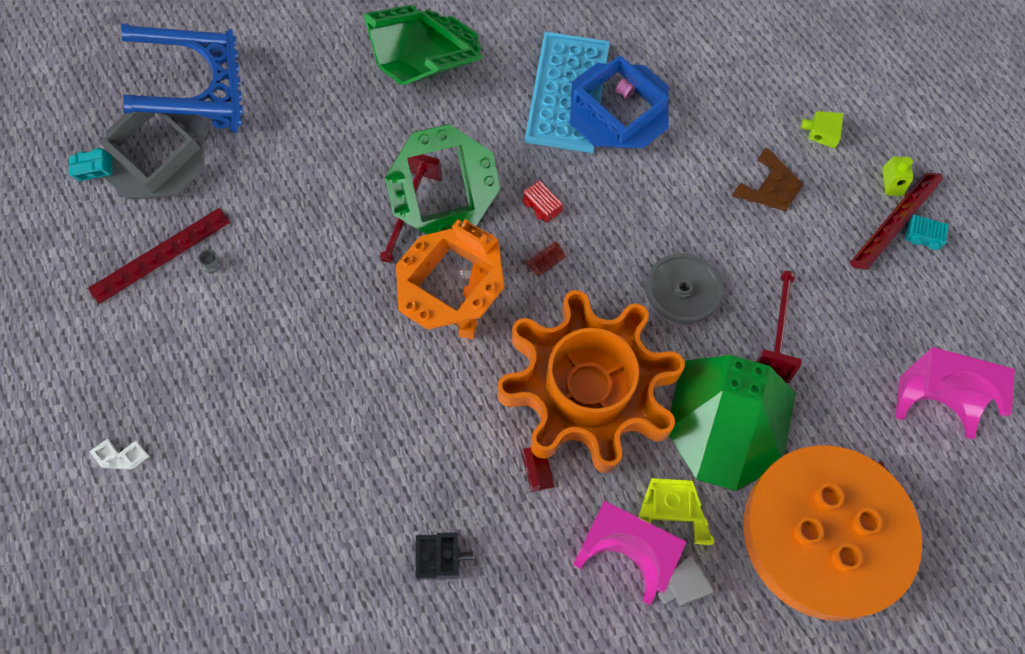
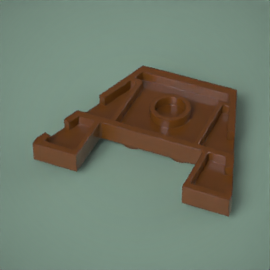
[732,148,804,211]

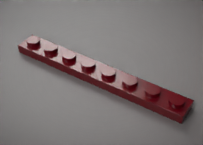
[850,173,943,270]
[87,208,230,304]

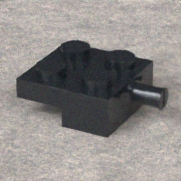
[415,532,473,580]

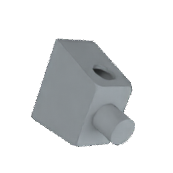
[658,556,714,607]

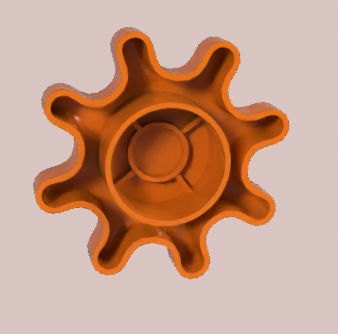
[497,290,685,473]

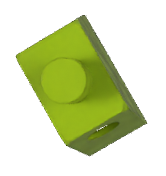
[800,111,844,148]
[882,156,913,197]

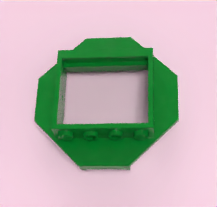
[384,124,500,235]

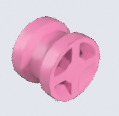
[615,78,636,100]

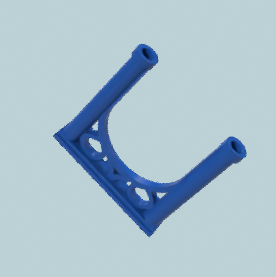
[121,23,243,133]

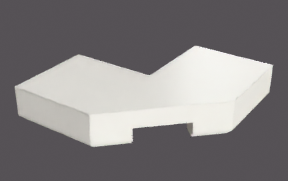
[89,439,149,470]

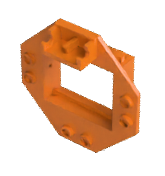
[396,219,505,330]

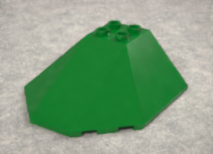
[363,5,482,86]
[669,355,796,491]

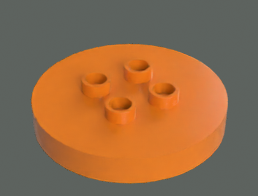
[743,445,922,621]

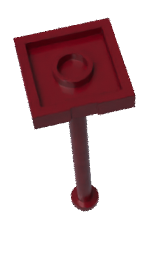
[380,154,442,263]
[756,271,802,383]

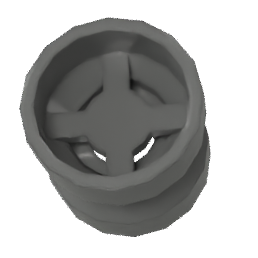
[198,249,221,273]

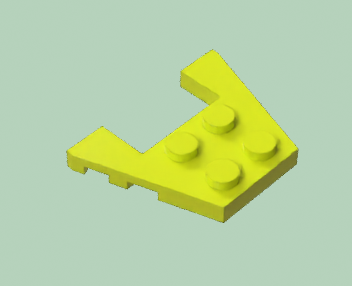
[638,478,714,545]

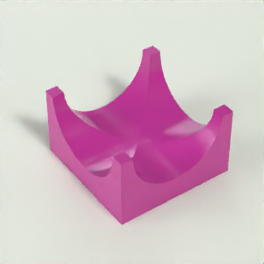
[895,347,1015,440]
[573,501,686,605]

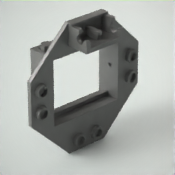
[99,112,209,199]

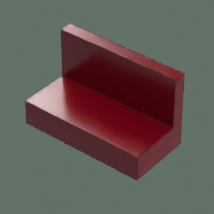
[522,447,555,493]

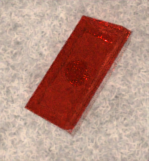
[525,242,566,277]

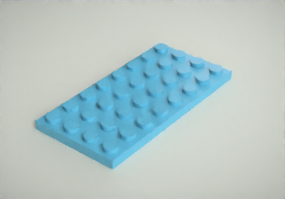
[524,32,610,153]

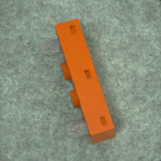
[447,263,488,339]

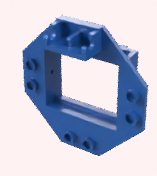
[570,55,669,149]

